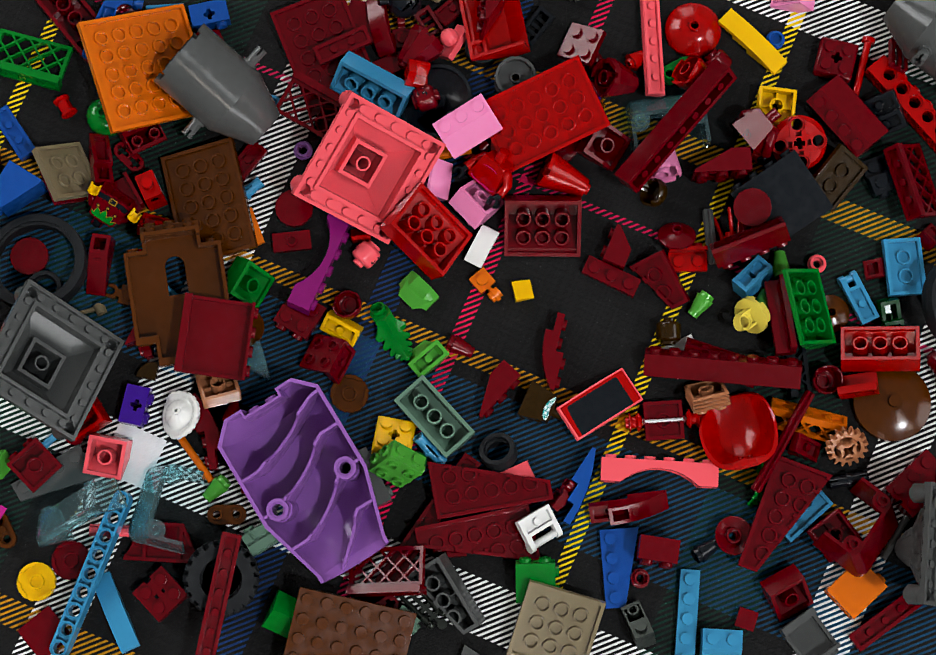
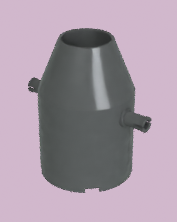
[883,0,936,81]
[153,23,280,145]

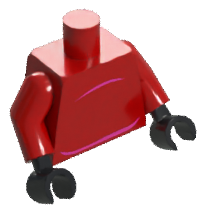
[453,148,513,209]

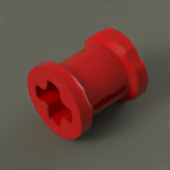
[53,94,78,119]

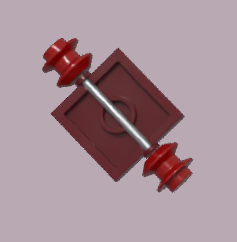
[624,400,703,442]

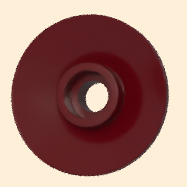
[658,222,696,250]
[715,516,751,555]

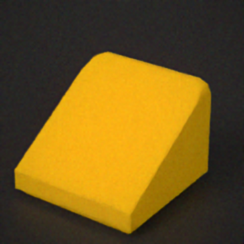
[511,279,534,302]

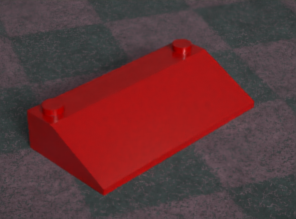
[459,0,531,61]

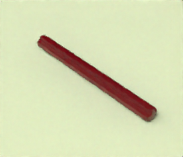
[751,390,815,493]

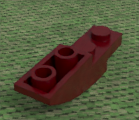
[542,312,568,393]
[192,394,221,472]
[588,490,669,525]

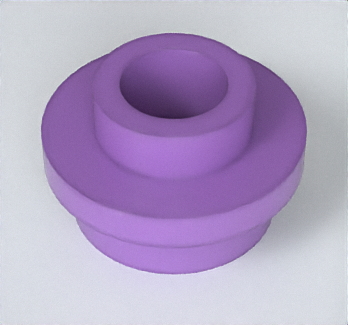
[294,141,313,160]

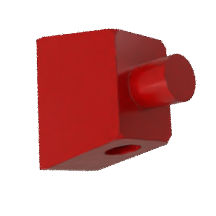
[134,169,168,212]

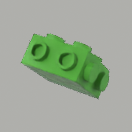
[369,440,426,488]

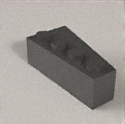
[408,553,486,635]

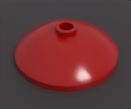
[665,3,721,57]

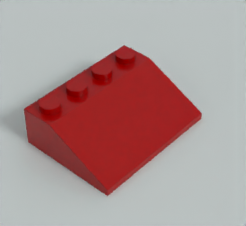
[379,182,473,280]

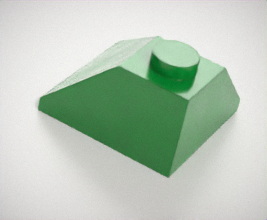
[227,256,276,308]

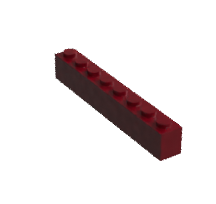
[614,59,737,193]
[643,346,802,389]

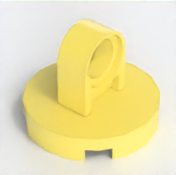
[733,296,771,334]

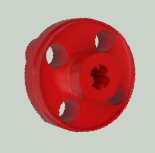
[772,115,827,169]

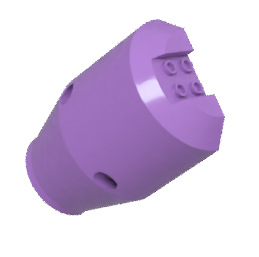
[217,378,389,584]

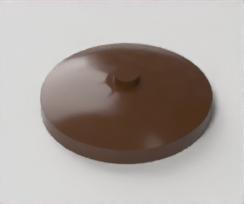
[852,371,931,442]

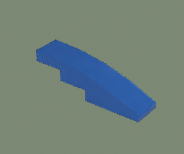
[562,447,596,526]

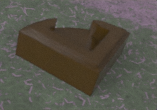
[136,361,159,381]

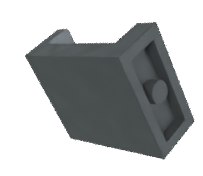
[778,607,841,655]

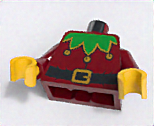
[87,181,142,228]

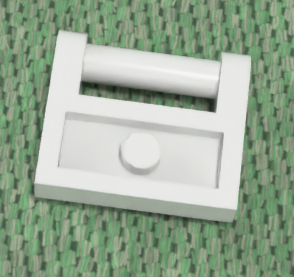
[515,504,563,554]

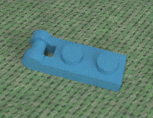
[837,270,880,326]

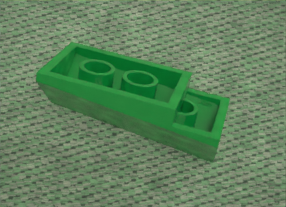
[261,590,297,638]

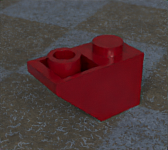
[600,224,631,271]

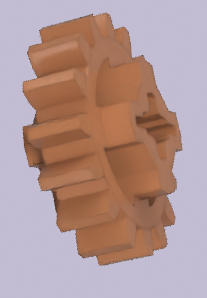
[825,426,869,466]

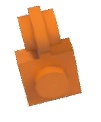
[469,267,503,303]

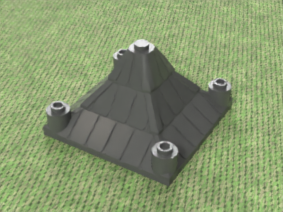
[0,279,125,442]
[894,482,936,607]

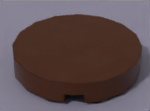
[330,374,369,413]

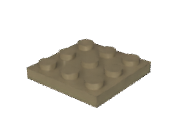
[32,142,91,202]

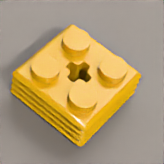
[756,85,797,127]
[371,416,416,454]

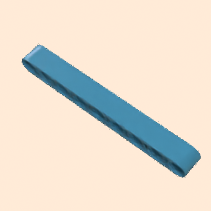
[49,490,133,655]

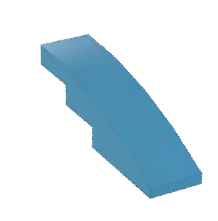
[96,571,140,654]

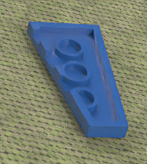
[599,527,639,609]

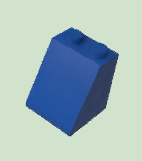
[0,160,48,217]

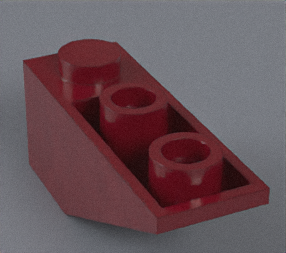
[86,233,116,297]
[479,360,521,419]

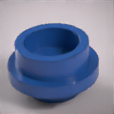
[766,31,785,49]

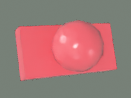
[439,24,466,61]

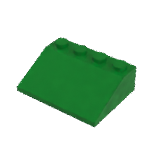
[782,269,836,349]

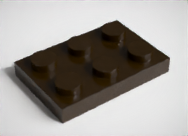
[813,143,868,213]

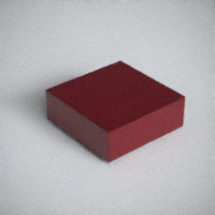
[734,607,759,632]

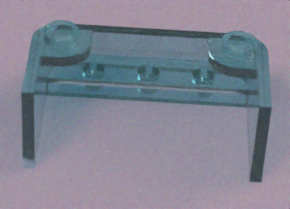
[626,94,711,153]
[128,464,206,554]
[36,478,128,548]

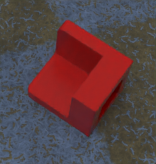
[404,59,431,88]

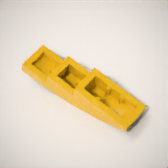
[718,8,787,76]

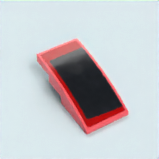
[556,368,644,441]

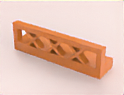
[770,397,848,442]

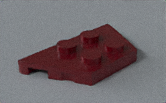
[123,521,195,564]

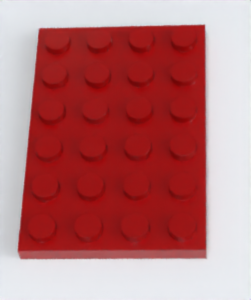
[486,55,611,172]

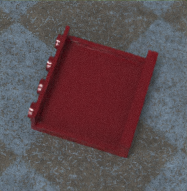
[174,292,259,381]

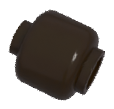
[656,317,681,346]

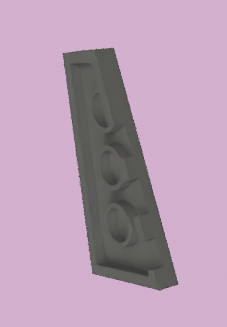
[11,444,99,502]

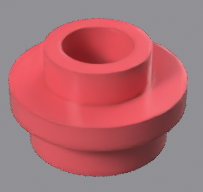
[807,254,826,273]

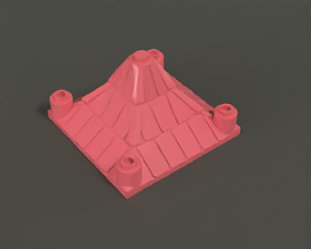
[290,90,446,245]

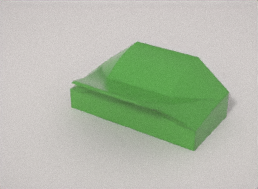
[398,270,439,311]
[407,340,450,378]

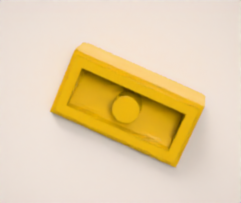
[320,310,364,347]

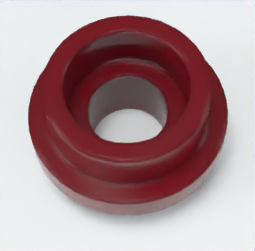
[630,568,650,588]

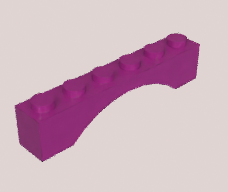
[287,213,354,316]

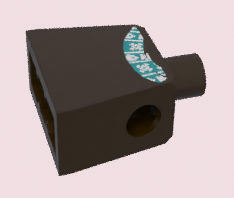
[517,381,562,424]

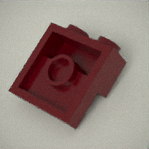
[273,297,327,342]
[6,437,63,493]

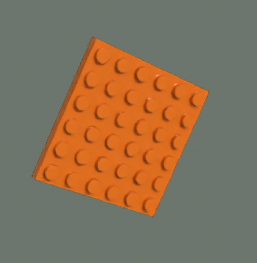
[76,4,193,134]

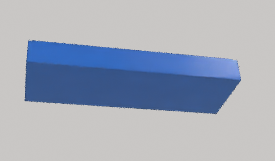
[0,104,35,162]

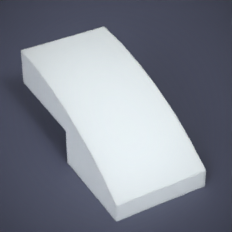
[464,224,500,268]

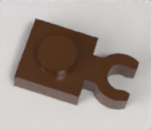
[106,284,131,307]

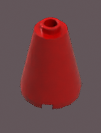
[672,52,721,99]
[536,152,591,196]

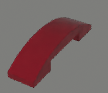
[366,0,397,58]

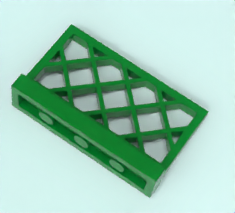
[0,28,74,92]

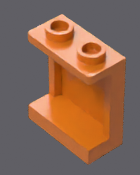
[824,566,888,620]

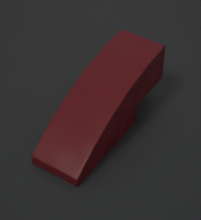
[89,133,114,186]

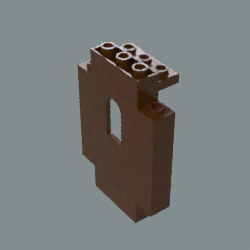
[123,217,229,368]

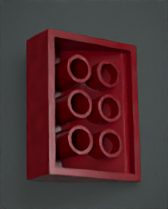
[504,195,582,257]

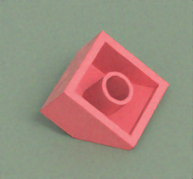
[82,433,133,480]

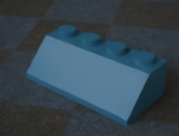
[330,51,415,118]

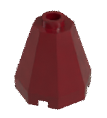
[397,23,444,71]
[591,57,639,98]

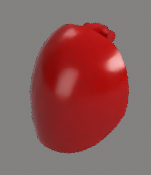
[699,392,778,470]

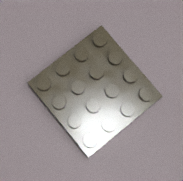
[506,579,606,655]

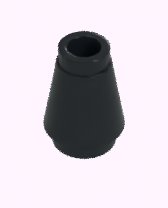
[690,537,719,563]

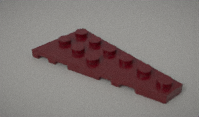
[737,456,833,573]
[427,461,553,520]
[413,504,540,560]

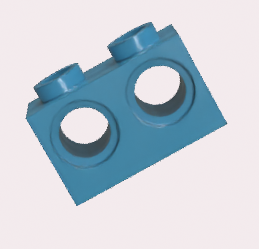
[732,255,774,298]

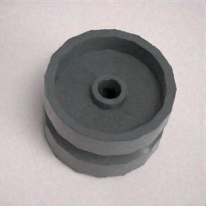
[494,56,537,93]

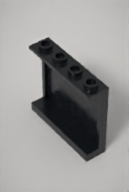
[730,149,833,250]

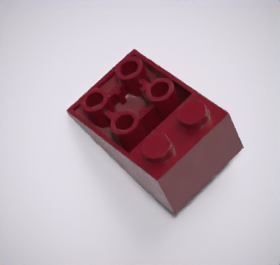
[476,0,505,40]
[691,147,753,184]

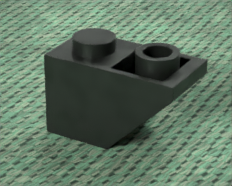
[621,600,656,651]

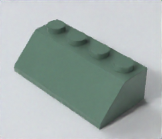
[394,374,475,458]

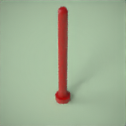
[852,36,876,96]

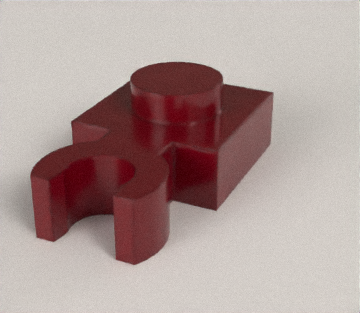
[545,478,577,512]

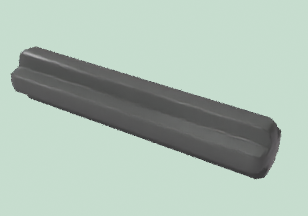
[702,208,716,265]

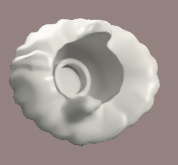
[162,390,201,440]

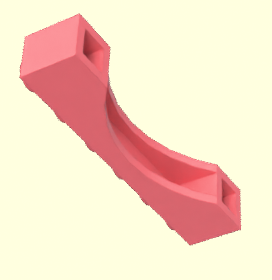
[599,454,719,489]

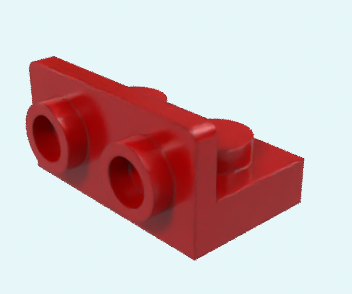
[667,243,708,273]

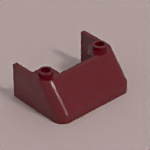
[812,477,898,577]

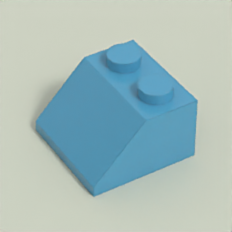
[699,628,743,655]

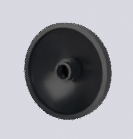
[401,64,473,138]

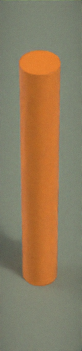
[178,437,214,484]

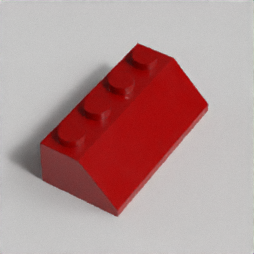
[840,326,921,372]

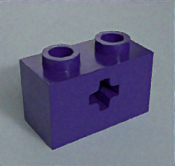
[118,383,154,428]

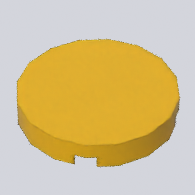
[16,562,57,602]

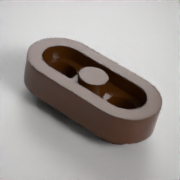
[207,505,247,525]
[0,513,17,549]

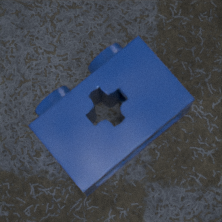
[188,0,232,33]

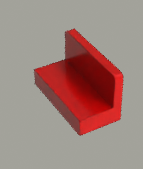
[837,371,880,400]

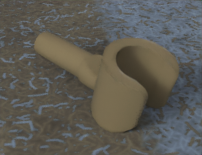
[80,303,107,316]

